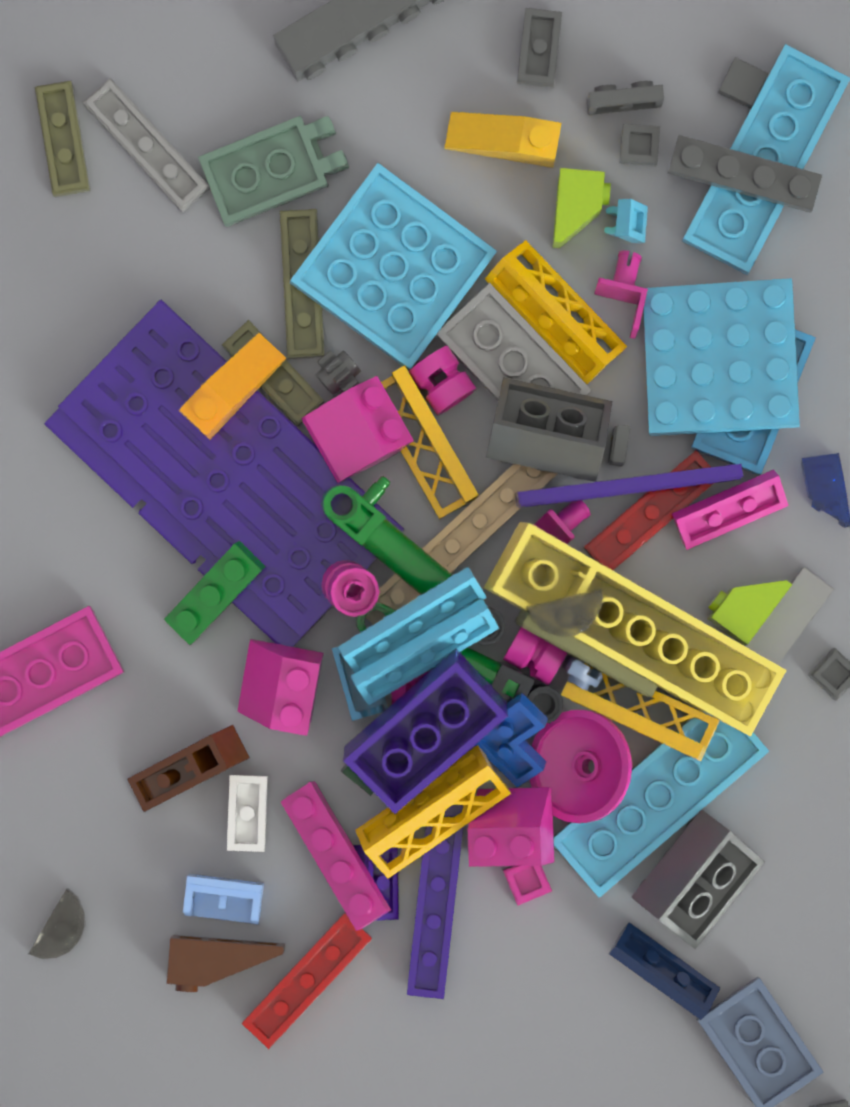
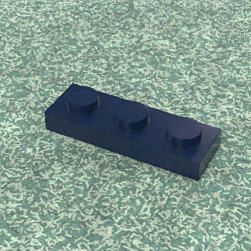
[609,922,721,1020]

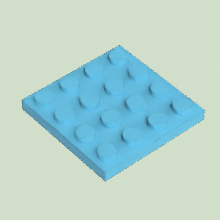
[290,163,497,371]
[644,278,800,436]

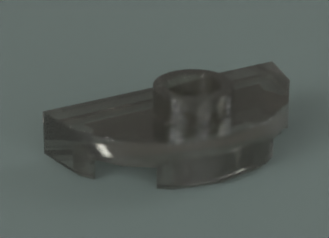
[526,589,603,637]
[28,888,86,959]

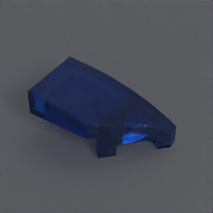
[801,453,850,528]

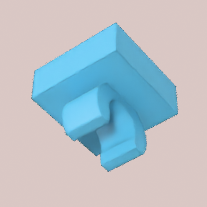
[604,199,648,243]

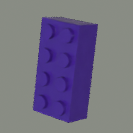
[343,649,508,814]

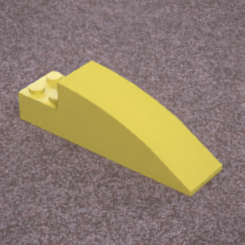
[483,522,787,736]

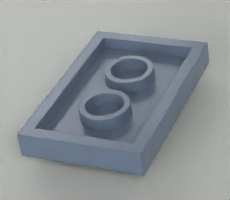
[696,977,824,1107]

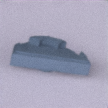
[562,655,603,691]

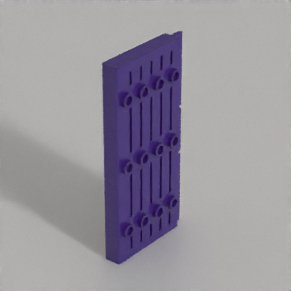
[44,299,405,647]

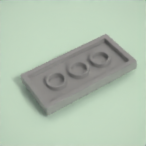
[436,283,592,400]

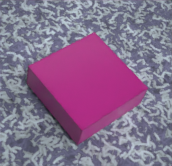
[503,866,552,905]

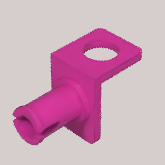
[594,250,648,339]
[533,500,591,544]

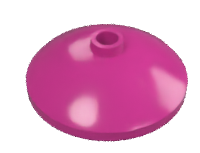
[530,710,632,823]

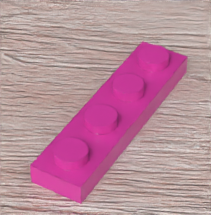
[280,781,391,931]

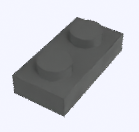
[517,8,562,88]
[587,81,664,115]

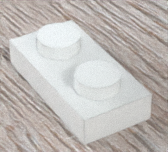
[227,775,268,852]

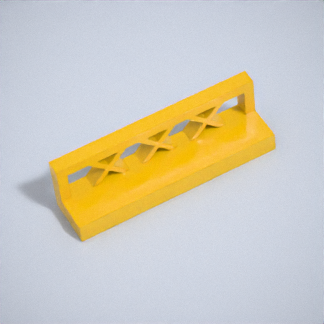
[484,240,628,384]
[381,365,479,520]
[561,663,720,762]
[355,745,511,878]

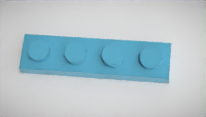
[338,567,487,673]
[350,598,499,706]

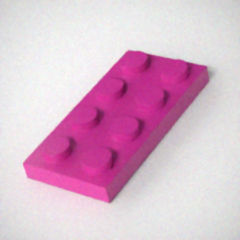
[0,606,125,737]

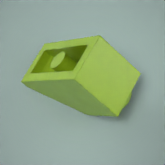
[552,168,611,248]
[708,580,792,646]

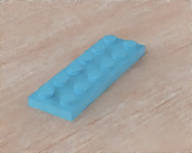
[682,44,850,275]
[553,710,769,898]

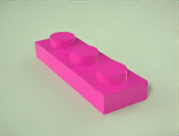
[672,469,789,550]

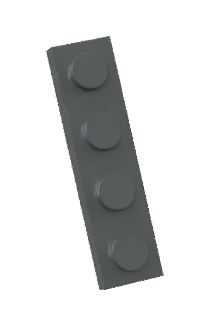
[668,135,822,213]

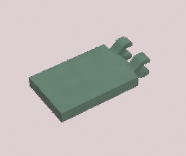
[198,115,350,227]

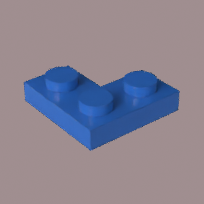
[474,693,548,787]

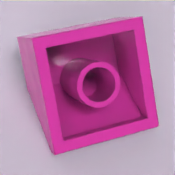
[301,376,414,483]
[237,639,324,736]
[468,787,554,867]

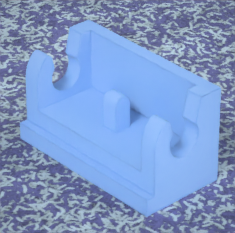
[183,874,264,925]

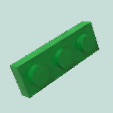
[164,540,266,645]

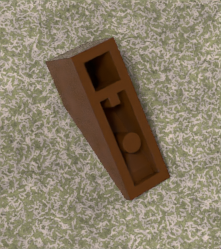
[127,725,250,812]
[167,935,285,992]

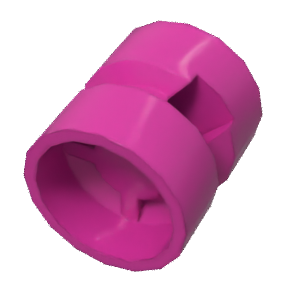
[408,345,477,416]
[321,560,379,617]
[503,627,567,685]

